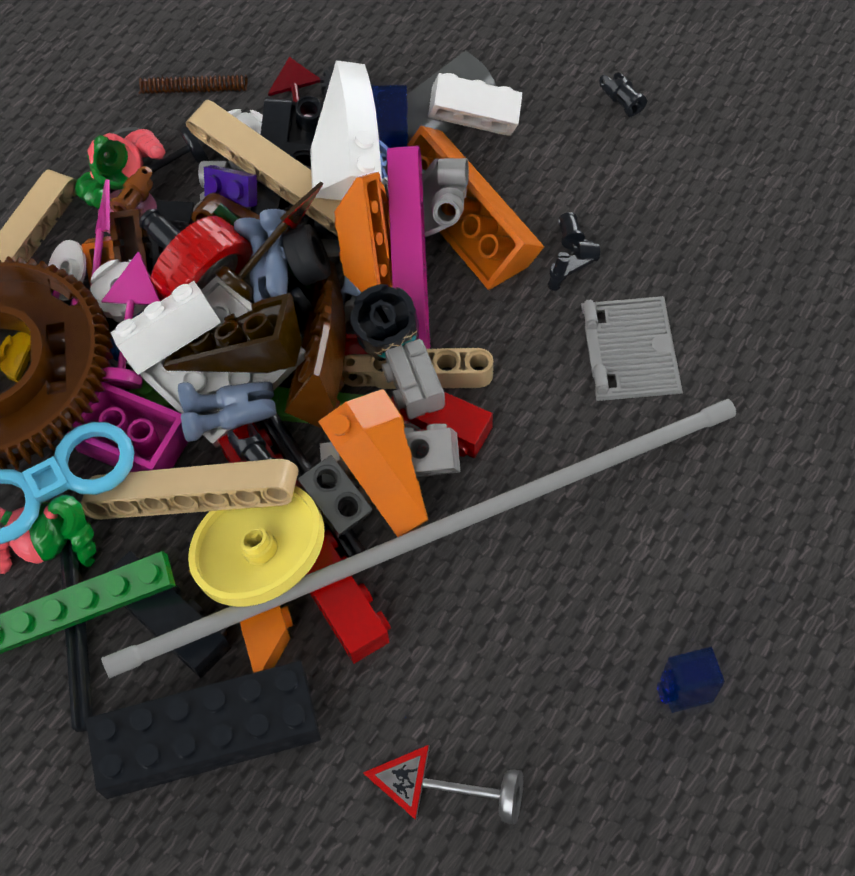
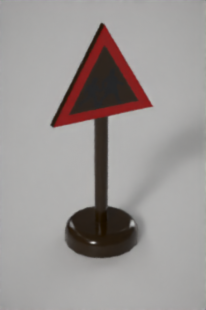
[215,181,324,301]

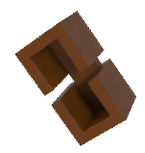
[110,209,154,271]

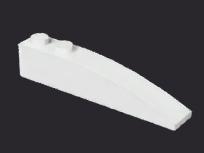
[310,60,382,200]

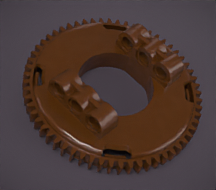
[0,256,113,470]

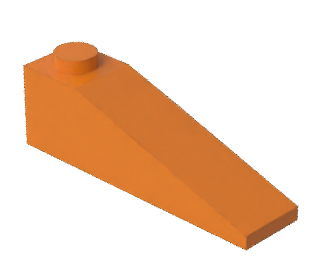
[318,389,428,537]

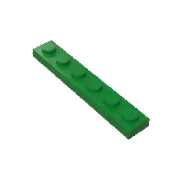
[0,551,176,654]

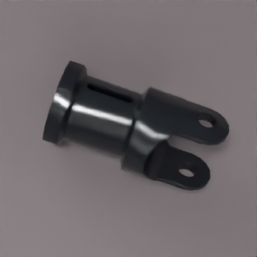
[599,72,647,117]
[227,424,276,462]

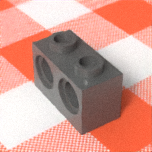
[296,455,373,539]

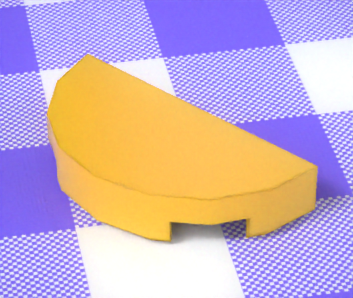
[0,332,31,382]

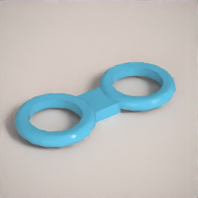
[0,422,135,544]

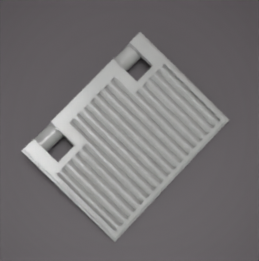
[581,296,683,401]

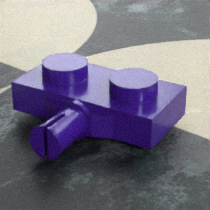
[204,165,257,207]

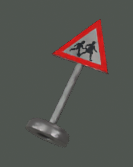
[363,745,523,824]

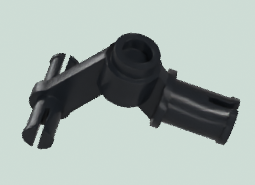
[547,212,600,291]

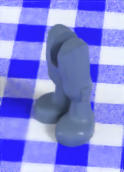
[234,209,288,303]
[178,382,277,442]

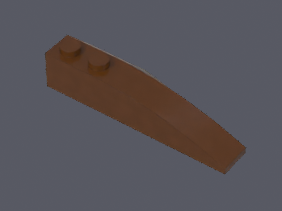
[285,260,346,428]

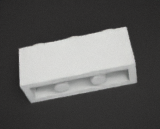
[428,73,522,136]
[110,281,221,375]

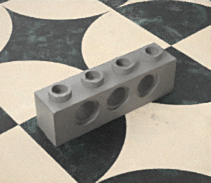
[320,424,461,487]

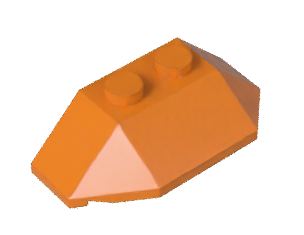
[334,172,393,292]

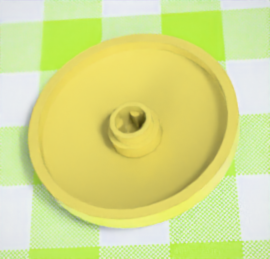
[188,486,325,607]

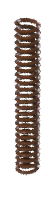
[138,74,248,94]

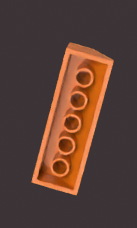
[407,126,545,290]

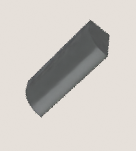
[384,50,496,147]

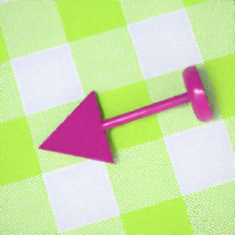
[70,179,110,306]
[101,252,160,389]

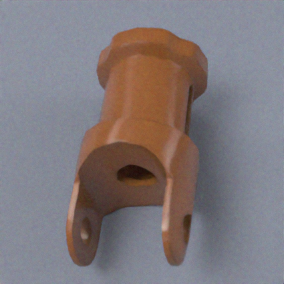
[110,166,153,212]

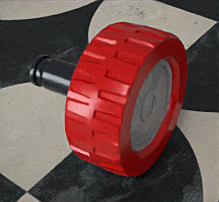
[139,209,253,301]

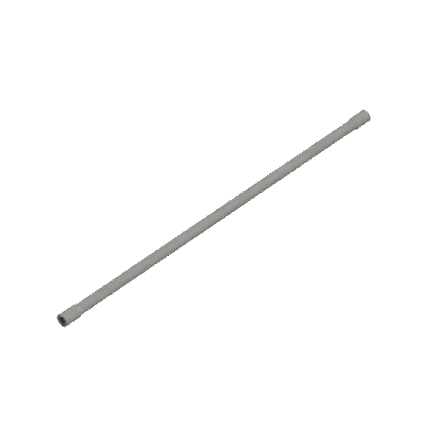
[101,399,736,679]

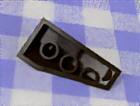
[163,293,302,373]

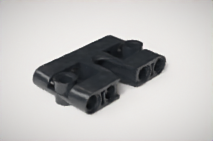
[251,96,338,240]

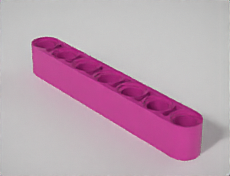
[387,145,430,349]

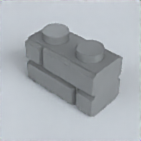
[382,339,445,419]

